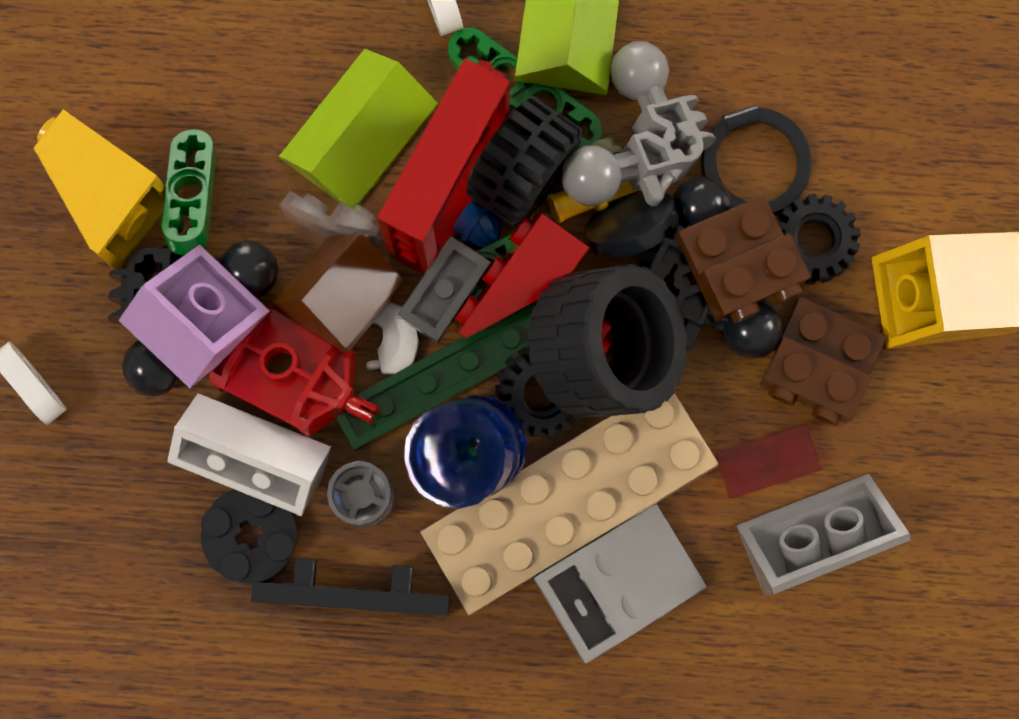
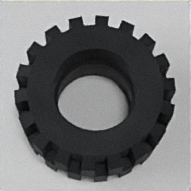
[466,96,583,228]

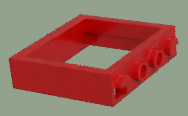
[377,58,510,275]

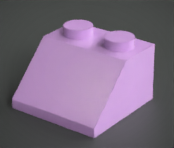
[118,245,269,388]

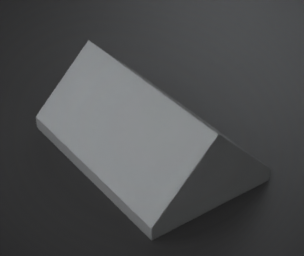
[737,473,911,595]

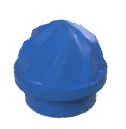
[453,200,501,249]

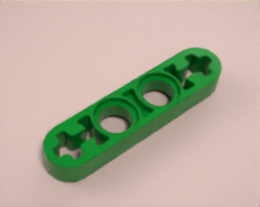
[448,28,602,149]

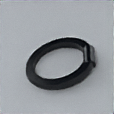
[701,105,812,215]

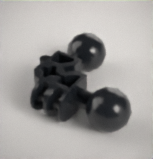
[632,176,783,359]
[108,226,279,397]

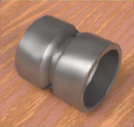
[327,461,395,528]

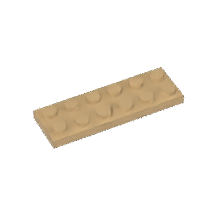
[420,393,719,616]

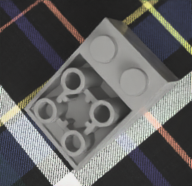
[533,504,707,664]

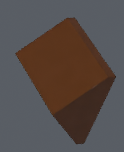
[270,232,404,353]

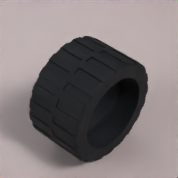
[528,264,687,418]

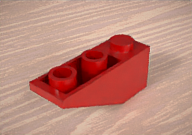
[454,214,589,338]

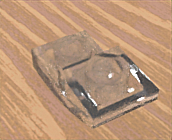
[279,190,382,245]

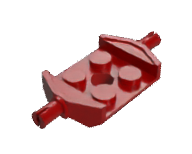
[210,303,380,437]

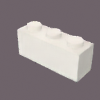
[167,393,331,516]

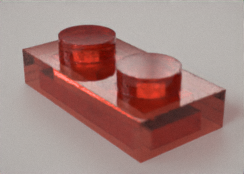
[714,424,822,500]

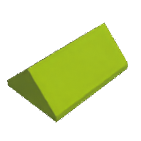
[514,0,619,95]
[279,49,438,213]

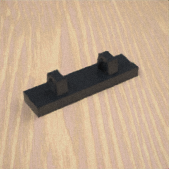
[251,558,450,616]

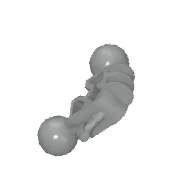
[561,41,716,206]

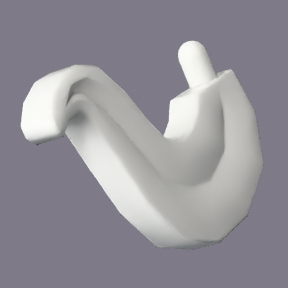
[366,302,419,375]

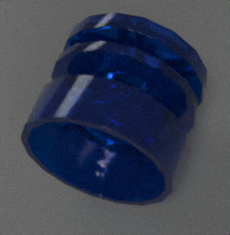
[404,395,527,509]

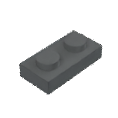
[397,236,491,344]

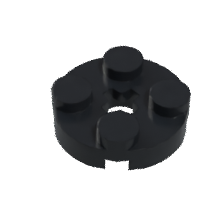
[201,489,299,584]

